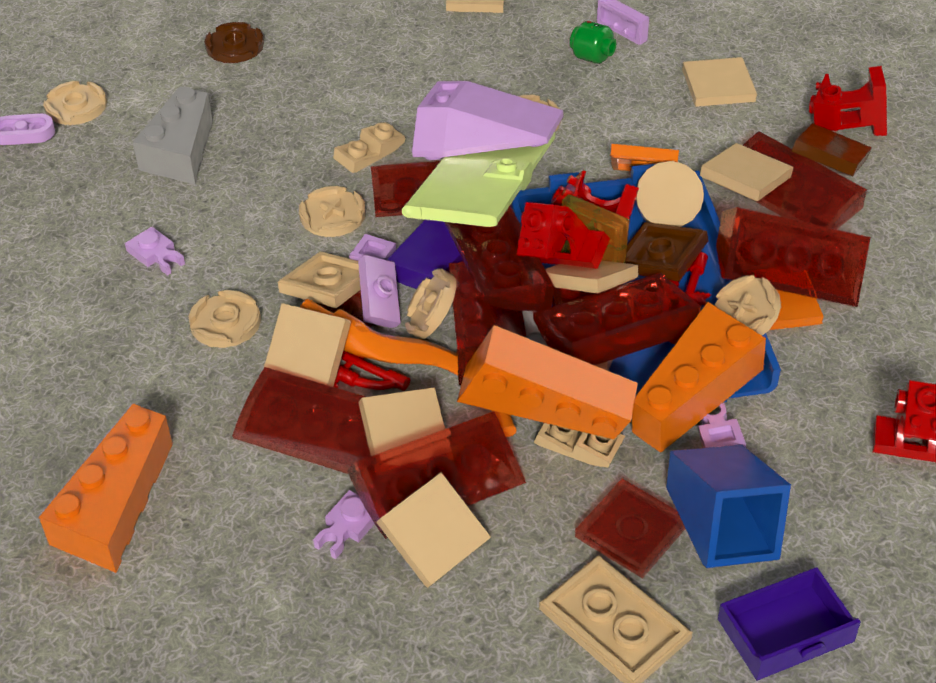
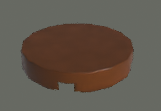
[204,22,264,63]

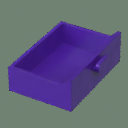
[387,219,489,289]
[718,567,861,681]

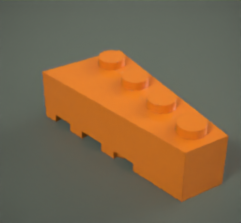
[632,302,766,453]
[457,325,638,439]
[39,404,172,573]

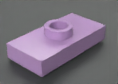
[597,0,649,45]
[358,254,401,328]

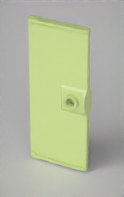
[402,132,555,227]

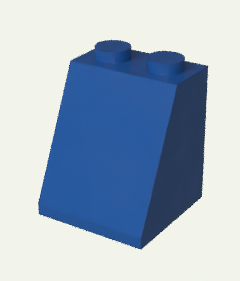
[666,445,791,568]

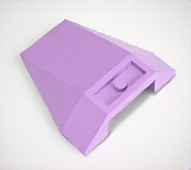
[412,81,563,160]

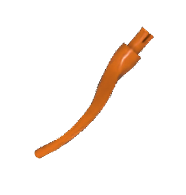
[300,299,517,437]

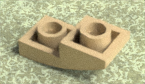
[333,122,405,173]
[534,423,625,468]

